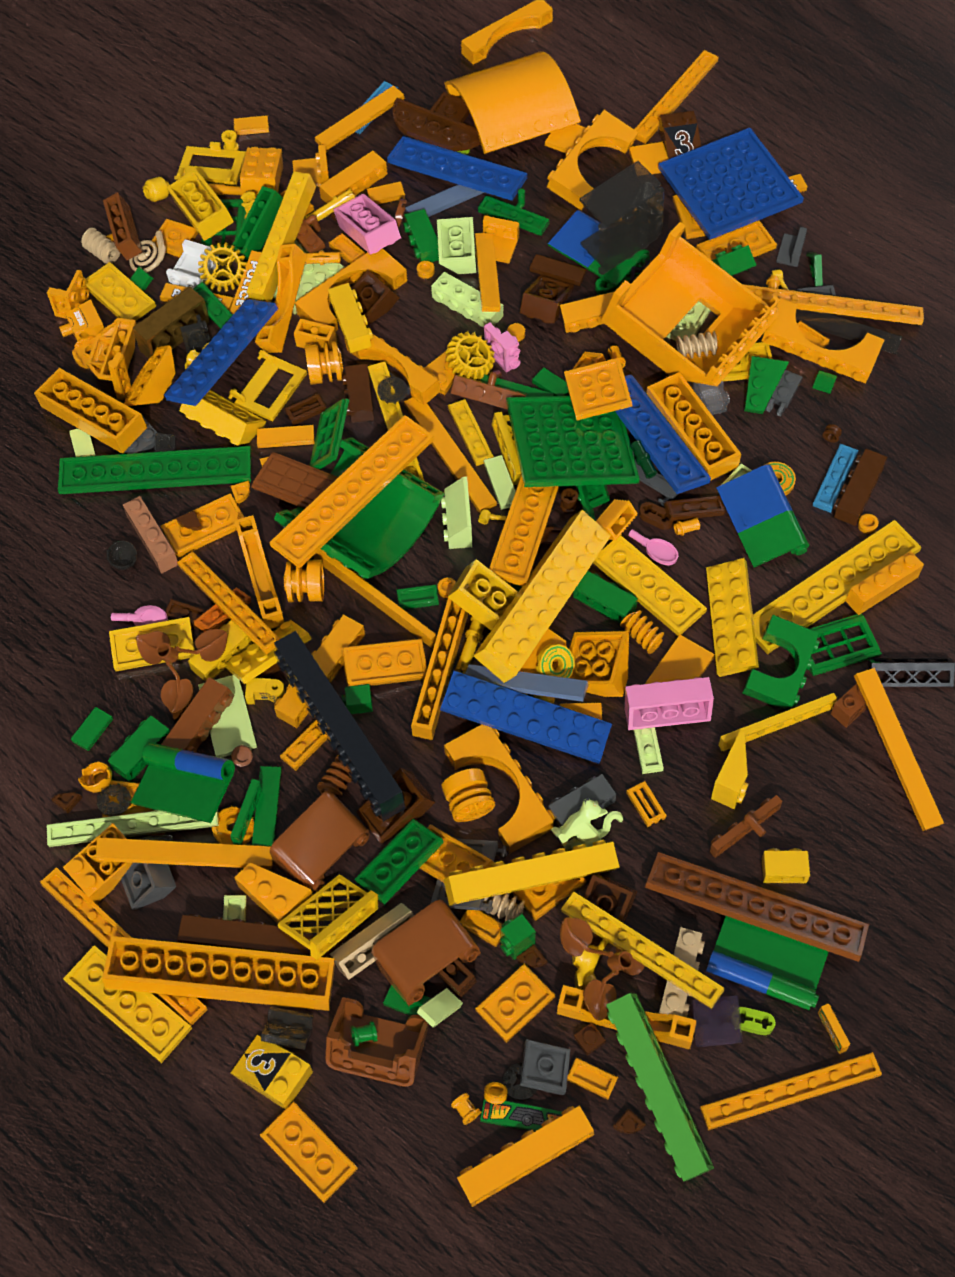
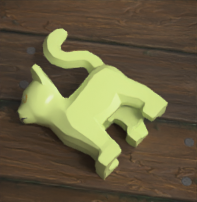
[551,798,623,850]

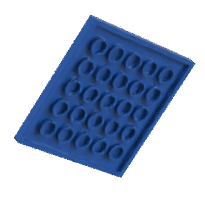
[658,128,804,240]

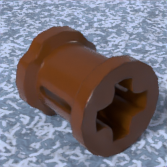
[560,488,578,513]

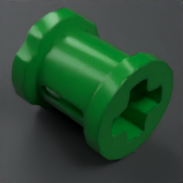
[350,1021,378,1047]

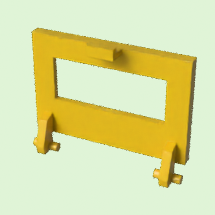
[174,142,246,185]
[228,350,307,422]

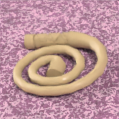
[129,231,166,272]

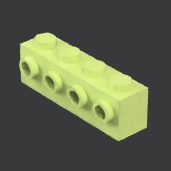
[431,272,503,327]

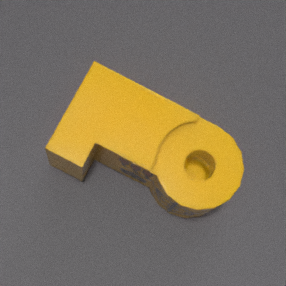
[245,678,285,705]

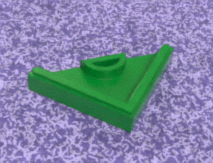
[806,252,823,287]

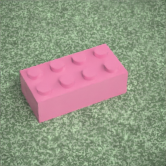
[333,193,401,255]
[624,677,714,730]

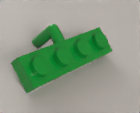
[478,189,549,236]

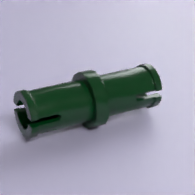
[630,440,657,479]

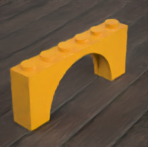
[547,110,638,210]
[295,248,407,331]
[762,298,885,384]
[444,724,555,854]

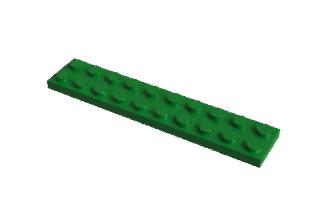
[58,446,251,494]

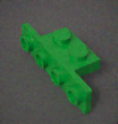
[576,485,610,521]

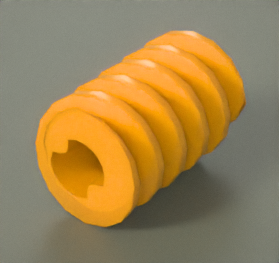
[620,610,664,654]

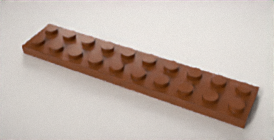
[645,852,869,962]

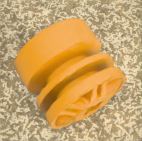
[305,341,343,385]
[284,560,324,602]
[441,768,495,822]

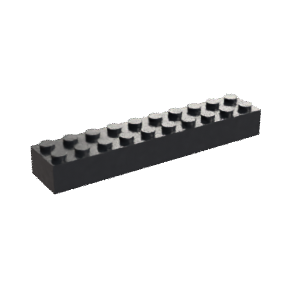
[273,631,405,822]

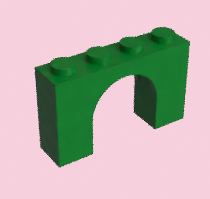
[742,615,820,711]

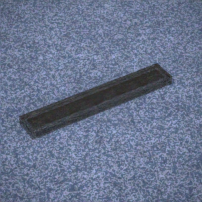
[796,309,902,354]

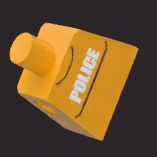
[59,300,104,341]

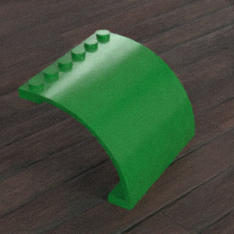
[274,437,444,579]

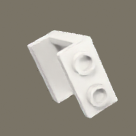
[166,239,219,289]

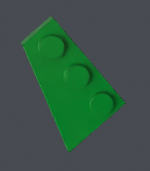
[744,356,789,414]

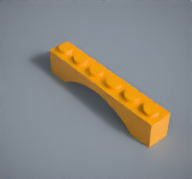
[461,0,553,65]
[255,244,307,353]
[344,331,440,405]
[234,515,284,629]
[557,985,697,1050]

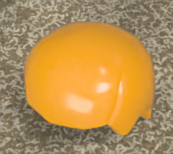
[78,762,112,793]

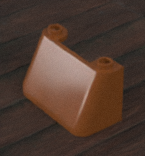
[270,790,370,893]
[372,900,481,1006]
[325,997,429,1087]

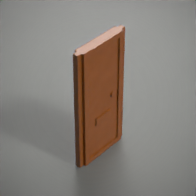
[251,452,338,509]

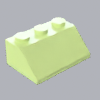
[437,217,476,274]
[441,477,472,549]

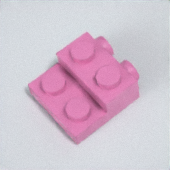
[484,322,520,373]

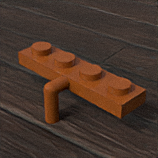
[296,215,326,253]
[451,370,527,409]
[710,795,783,858]

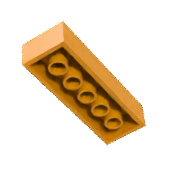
[34,368,147,454]
[646,372,741,481]

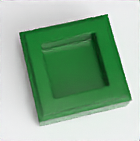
[130,267,154,292]
[813,370,837,394]

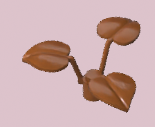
[136,629,228,713]
[560,917,645,1021]

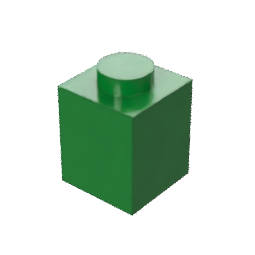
[342,684,373,714]

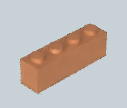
[123,496,178,574]

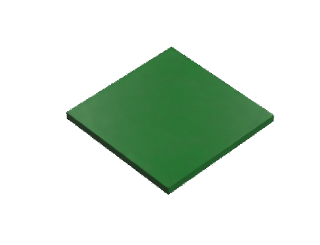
[506,396,640,487]

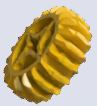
[198,243,247,292]
[445,331,495,380]

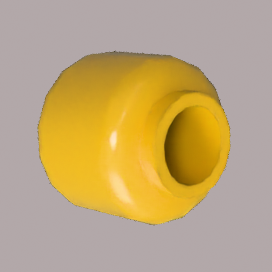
[143,177,169,202]

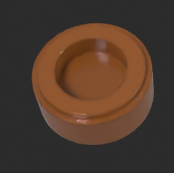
[231,745,253,767]

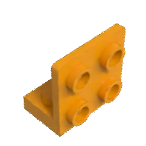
[293,145,329,187]
[476,216,519,264]
[47,270,89,319]

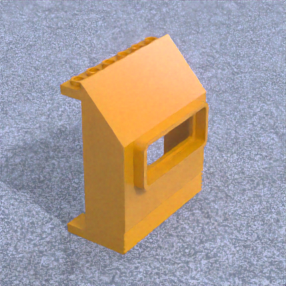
[601,222,780,386]

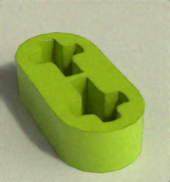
[732,1007,775,1035]

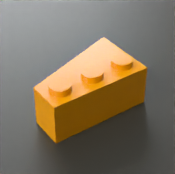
[234,862,313,924]

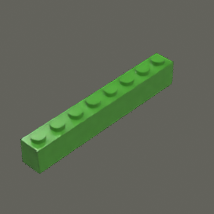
[607,993,714,1181]

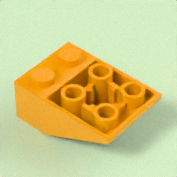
[63,823,133,904]

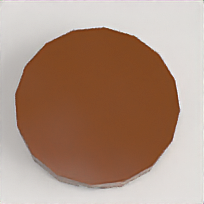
[394,198,407,228]

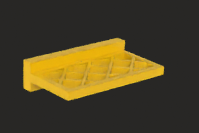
[492,412,522,485]
[278,874,378,960]

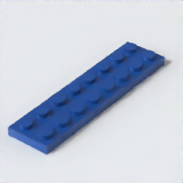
[387,136,527,201]
[164,299,278,406]
[615,374,711,494]
[440,671,612,764]

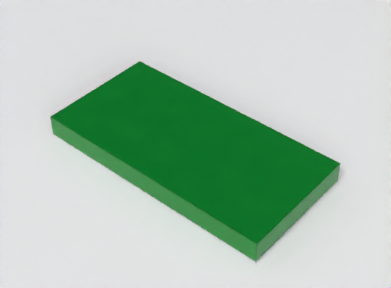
[354,818,444,905]

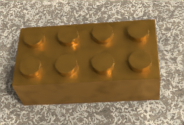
[133,287,210,359]

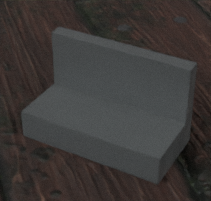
[776,227,807,267]

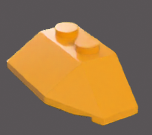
[87,318,136,381]
[124,345,175,407]

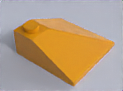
[569,631,629,697]

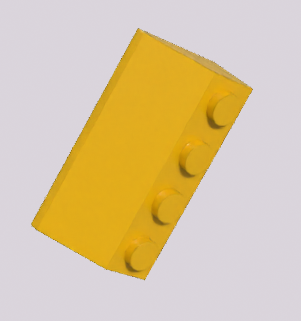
[179,390,266,446]

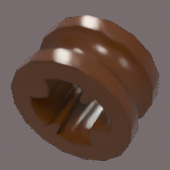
[823,424,842,443]

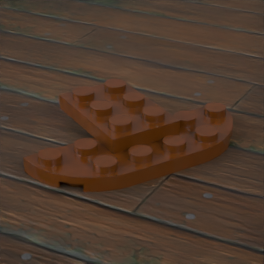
[393,92,481,151]

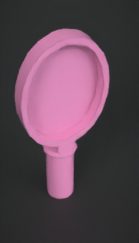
[628,529,678,565]
[111,605,168,626]

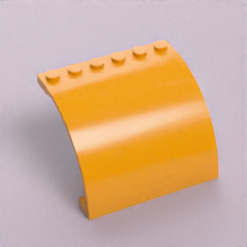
[444,51,581,154]

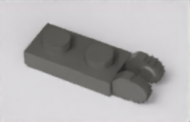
[766,370,803,417]

